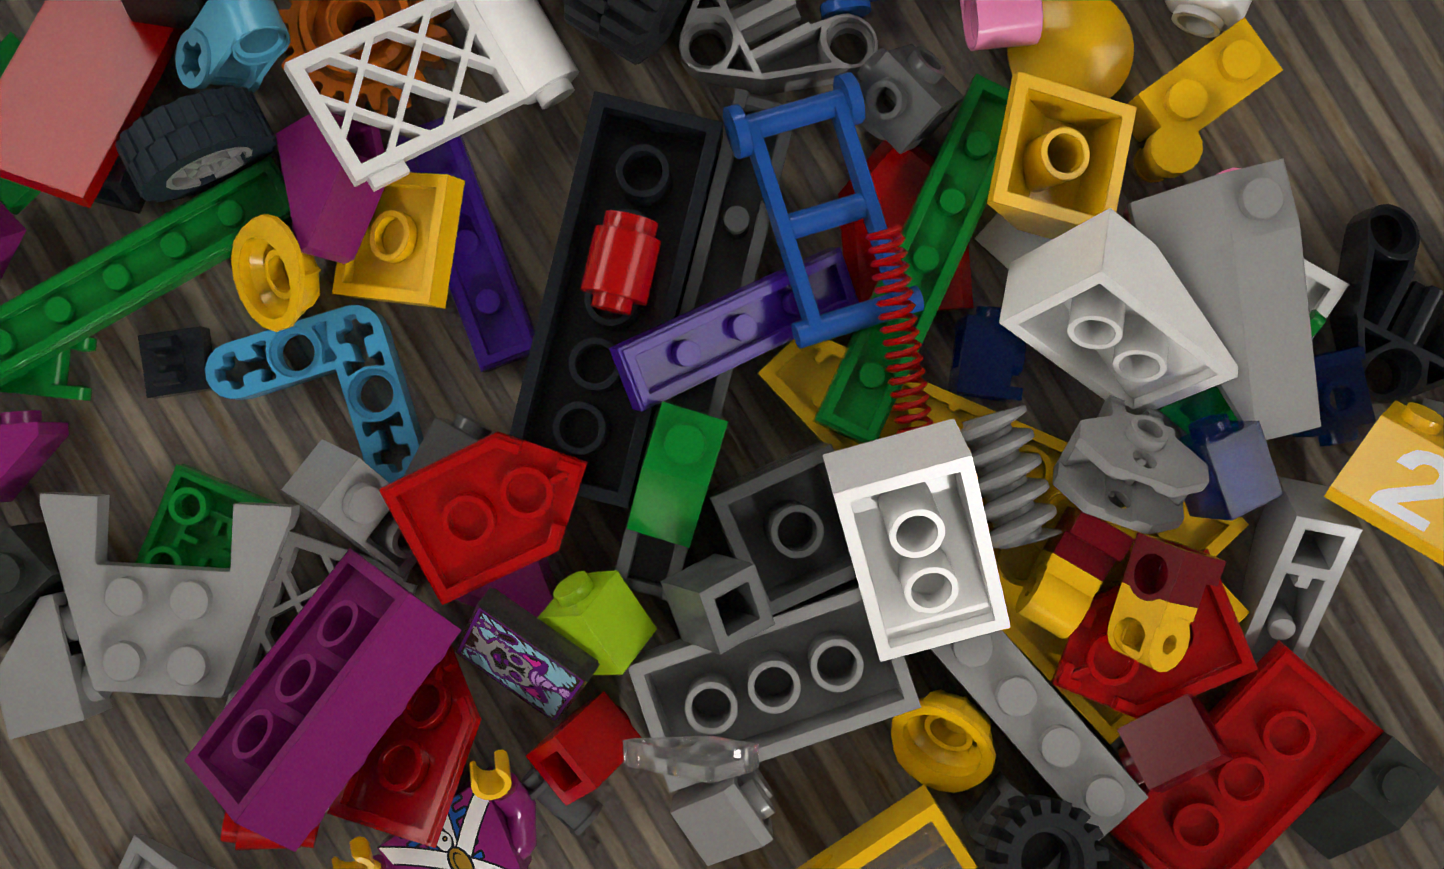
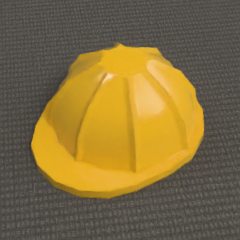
[231,214,321,332]
[891,689,996,793]

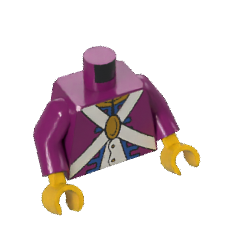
[331,749,537,869]

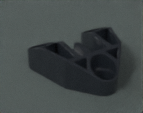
[1330,204,1444,405]

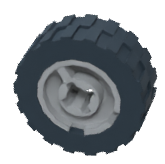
[115,86,277,202]

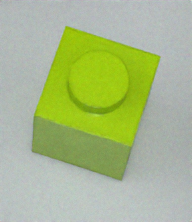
[538,570,657,675]

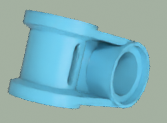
[175,0,290,93]

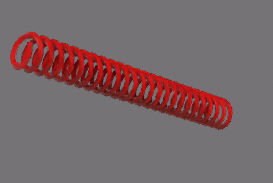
[865,224,933,434]

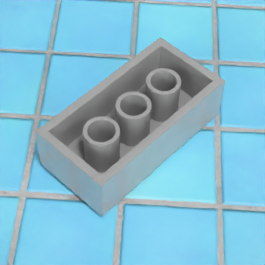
[628,579,921,792]

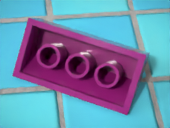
[184,548,461,852]

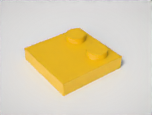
[332,172,465,309]

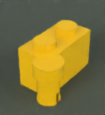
[1127,17,1283,183]

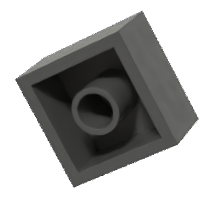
[706,441,856,615]

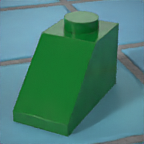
[627,401,728,548]

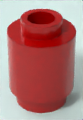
[581,210,661,315]

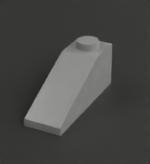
[1239,476,1363,677]

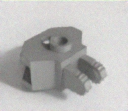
[1053,395,1209,535]

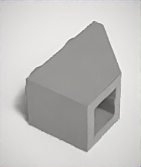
[281,439,417,579]
[0,591,113,740]
[670,764,776,866]

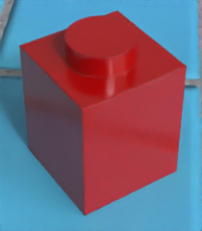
[526,691,644,806]

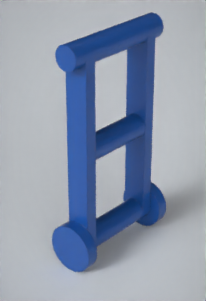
[723,72,924,349]

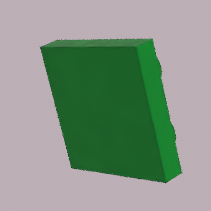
[135,464,292,568]

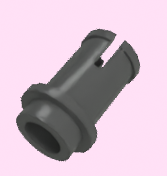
[521,766,603,836]

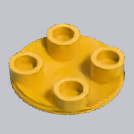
[1007,0,1134,99]

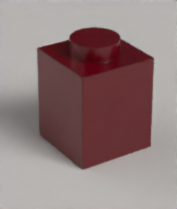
[1117,694,1233,793]

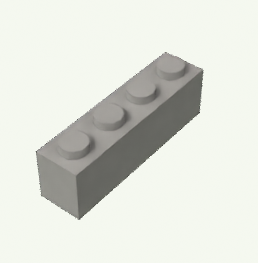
[930,630,1149,841]

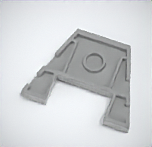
[40,492,300,698]

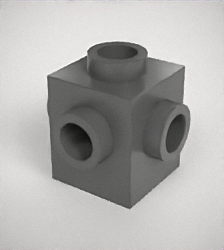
[857,44,965,154]

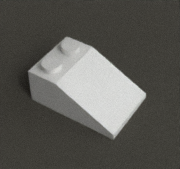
[999,208,1238,415]
[823,418,1011,662]

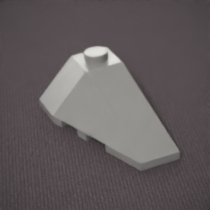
[1127,158,1321,443]

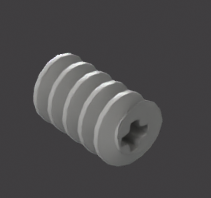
[960,405,1062,549]

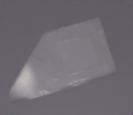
[623,735,759,784]

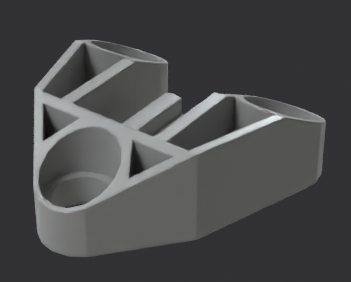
[679,0,878,96]

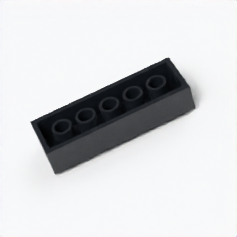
[509,91,723,508]

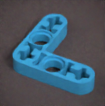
[205,305,424,483]

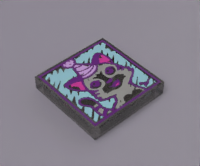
[454,587,600,724]

